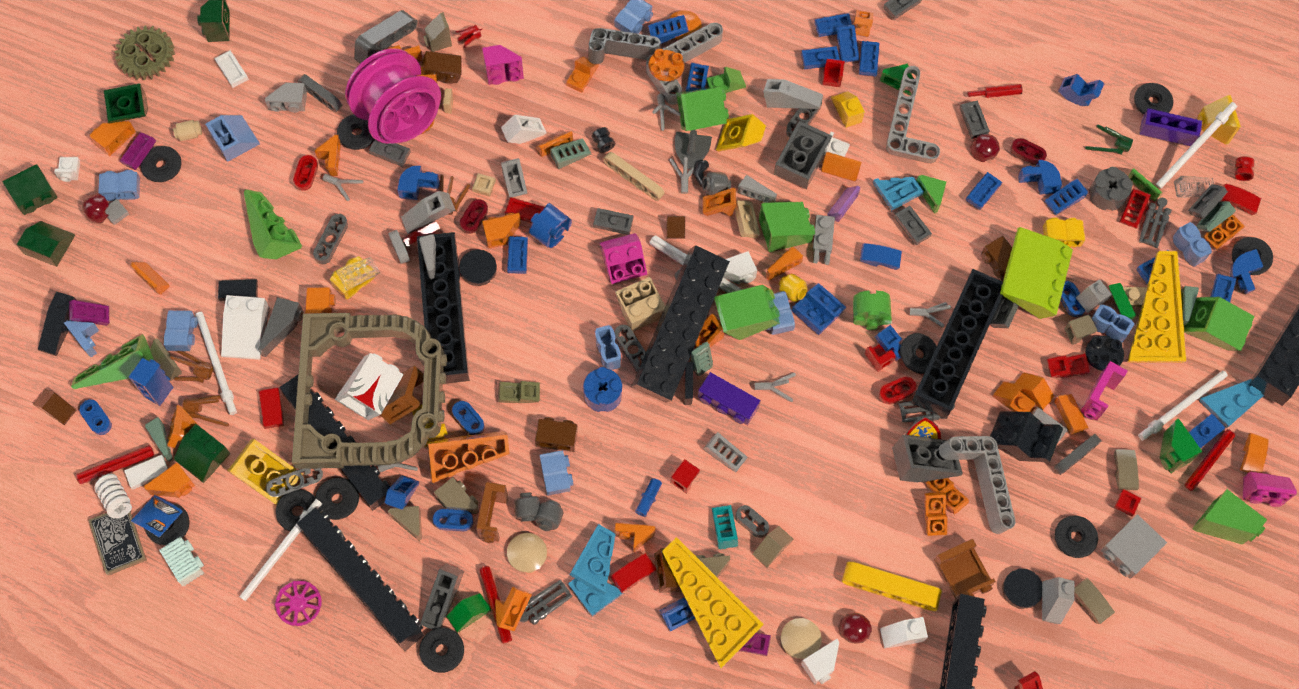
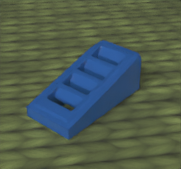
[648,15,689,44]
[686,63,709,91]
[1044,179,1088,216]
[385,475,419,509]

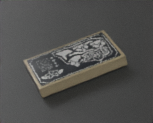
[89,511,147,576]

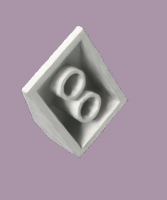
[221,295,269,360]

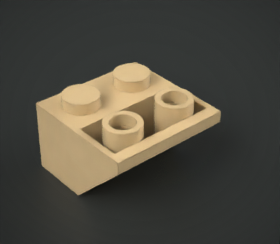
[615,277,665,331]

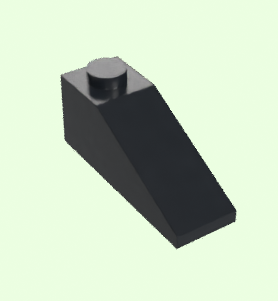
[38,291,76,356]

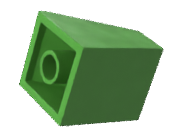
[676,86,729,131]
[759,202,815,252]
[714,285,780,340]
[1184,297,1255,351]
[1192,489,1267,545]

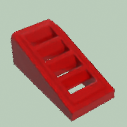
[1119,188,1151,229]

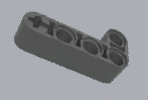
[354,10,418,64]
[588,28,661,64]

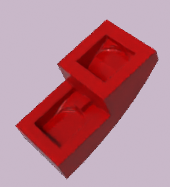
[1221,184,1262,216]
[1047,353,1090,378]
[610,553,656,593]

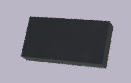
[218,279,258,301]
[684,362,694,405]

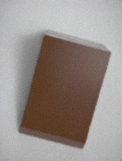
[33,389,77,425]

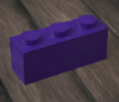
[1139,108,1202,146]
[698,372,761,425]

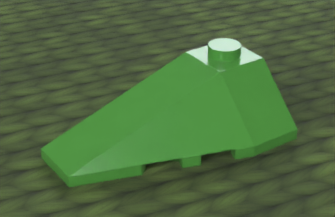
[244,189,302,260]
[71,334,154,389]

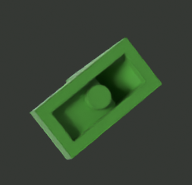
[706,67,746,93]

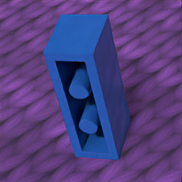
[129,358,174,406]

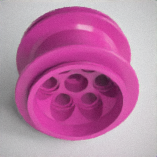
[345,49,441,144]

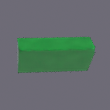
[1108,283,1136,320]

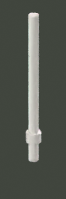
[1156,102,1238,189]
[195,312,237,415]
[1138,370,1228,441]
[239,499,322,601]

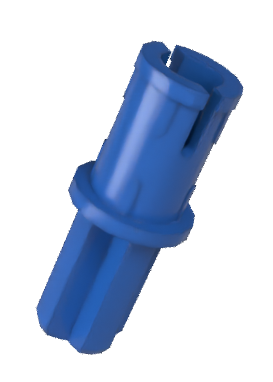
[635,478,662,517]

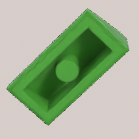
[1128,168,1163,202]

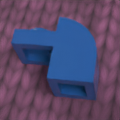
[1058,74,1104,106]
[1018,160,1062,195]
[397,166,440,200]
[1230,249,1263,295]

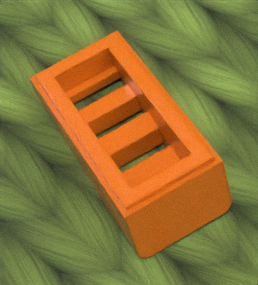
[766,247,803,281]

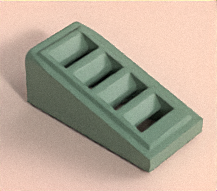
[550,138,591,169]
[1196,201,1236,232]
[1181,286,1199,326]
[690,342,713,376]
[145,417,173,462]

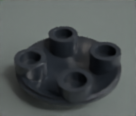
[1085,336,1124,371]

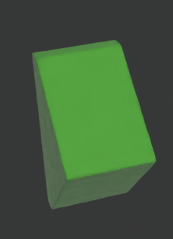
[917,175,947,214]

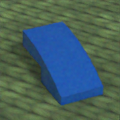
[860,243,902,270]

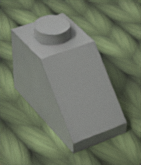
[1076,280,1112,312]
[1042,577,1074,624]

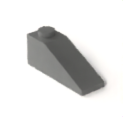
[258,297,304,357]
[421,564,464,630]

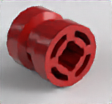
[1235,156,1255,181]

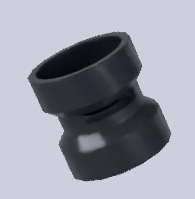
[591,127,616,153]

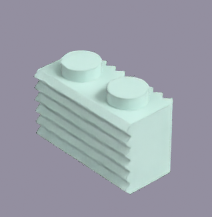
[159,537,204,586]

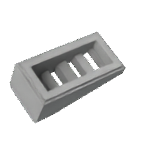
[737,175,777,203]
[419,234,436,279]
[703,432,748,473]

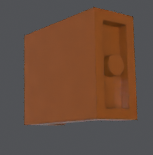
[380,365,424,424]
[476,482,508,543]
[934,539,996,599]

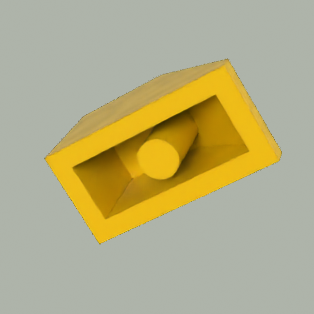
[831,91,865,128]

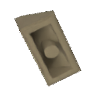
[150,338,182,381]

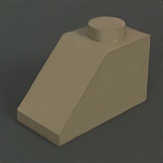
[423,12,452,52]

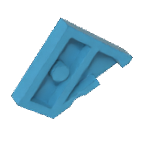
[873,177,924,211]
[568,579,623,617]

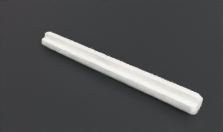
[650,236,742,293]

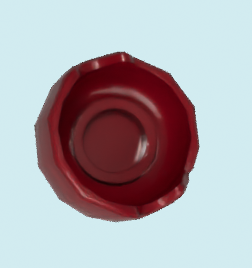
[970,134,1000,162]
[82,193,109,224]
[838,613,872,644]

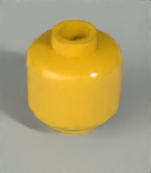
[779,274,807,302]

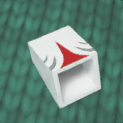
[335,353,404,420]

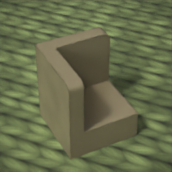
[1064,315,1097,345]

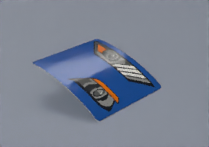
[131,495,183,537]

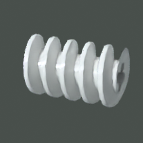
[95,474,132,518]

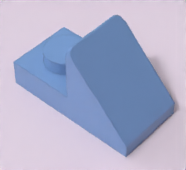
[64,321,99,358]

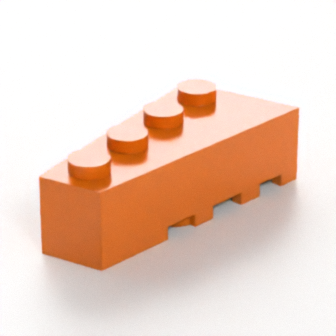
[427,431,510,483]

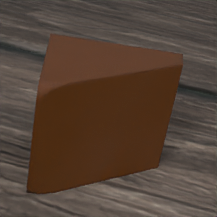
[666,216,685,239]

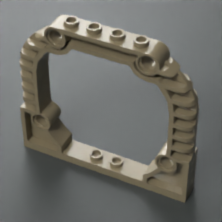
[292,313,447,469]

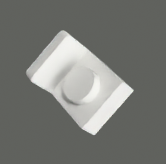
[824,132,850,157]
[54,157,80,182]

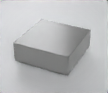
[105,199,129,225]

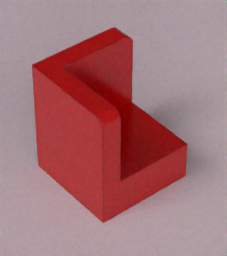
[823,59,845,87]
[865,344,896,372]
[670,459,700,494]

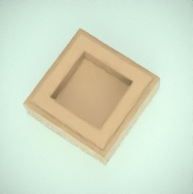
[443,88,454,114]
[472,173,496,197]

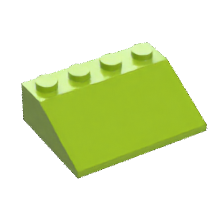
[1000,227,1073,319]

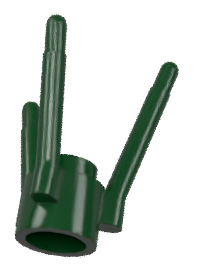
[1085,124,1133,155]

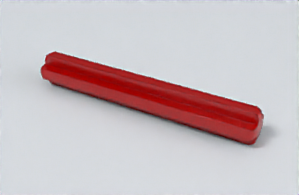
[1184,429,1235,491]
[76,445,154,484]
[479,566,512,644]

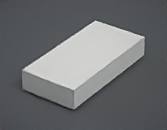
[214,50,249,88]
[124,455,168,490]

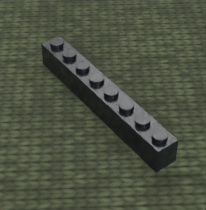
[279,374,390,511]

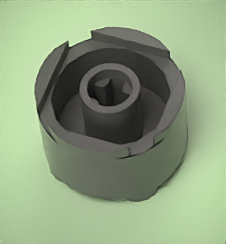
[1090,167,1133,211]

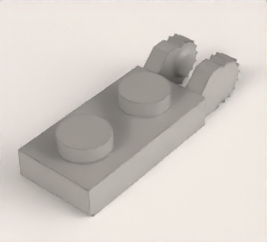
[813,215,835,265]

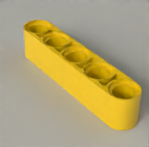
[842,562,942,611]

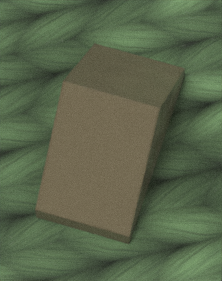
[388,506,422,542]
[752,526,794,568]

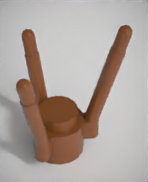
[439,174,471,215]
[170,351,213,383]
[183,395,229,427]

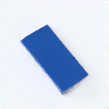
[659,597,696,632]

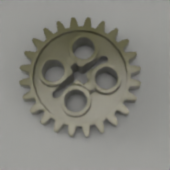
[114,25,175,80]

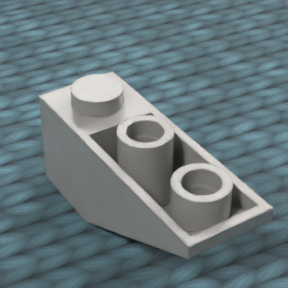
[763,79,823,109]
[401,191,455,234]

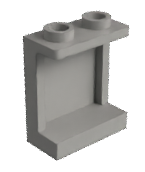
[1101,514,1167,579]

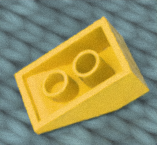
[227,439,303,505]

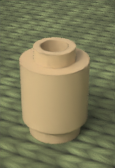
[173,120,202,141]

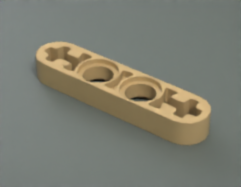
[603,152,665,201]

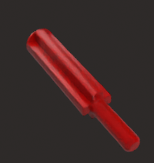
[967,84,1023,98]

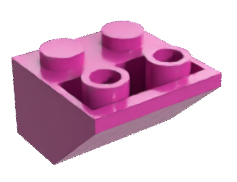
[482,45,524,85]
[600,233,648,284]
[1243,472,1297,507]

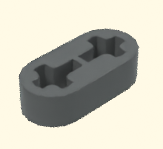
[736,505,769,538]

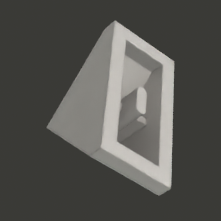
[501,158,528,197]

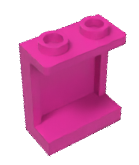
[1080,361,1128,421]

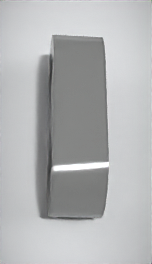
[388,230,410,264]

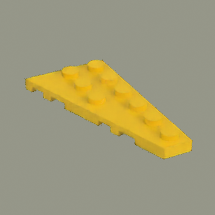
[1127,251,1186,363]
[662,537,764,669]

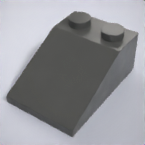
[774,121,832,190]
[892,435,963,482]

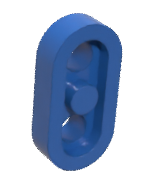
[1060,281,1085,317]
[80,400,112,435]
[452,401,484,435]
[433,509,473,532]

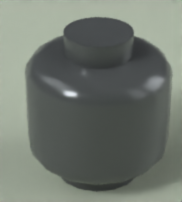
[702,172,731,195]
[514,492,540,522]
[535,500,564,531]

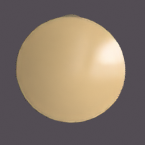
[507,533,547,573]
[781,618,822,659]

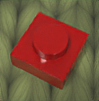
[1114,489,1141,517]

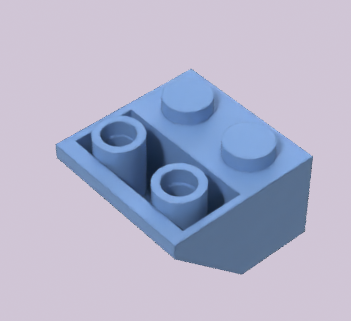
[206,115,260,162]

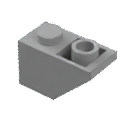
[265,83,307,113]

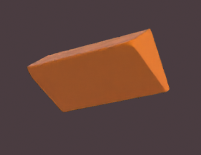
[536,131,573,157]
[821,152,862,181]
[130,262,170,295]
[1054,394,1089,435]

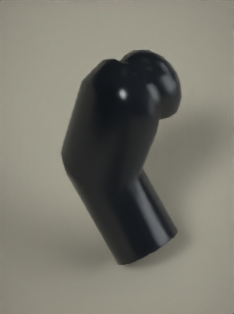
[693,160,709,187]

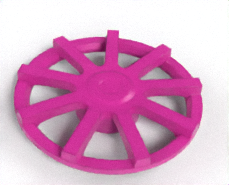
[275,581,322,626]

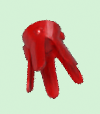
[455,25,483,49]

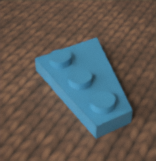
[1199,379,1264,428]
[569,524,616,595]

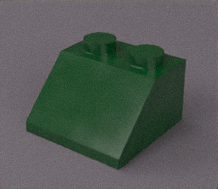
[197,0,230,42]
[103,83,148,124]
[2,164,58,215]
[16,221,75,267]
[174,424,230,484]

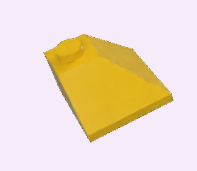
[1197,95,1241,145]
[716,114,766,152]

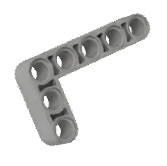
[646,22,723,105]
[886,66,940,164]
[939,436,1016,534]

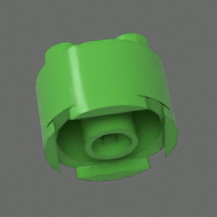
[853,290,892,330]

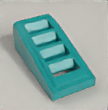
[712,505,738,549]

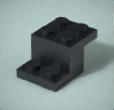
[990,411,1063,462]

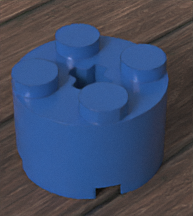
[529,203,572,248]
[583,367,622,412]

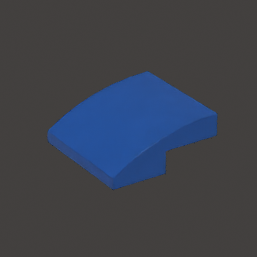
[791,283,846,335]

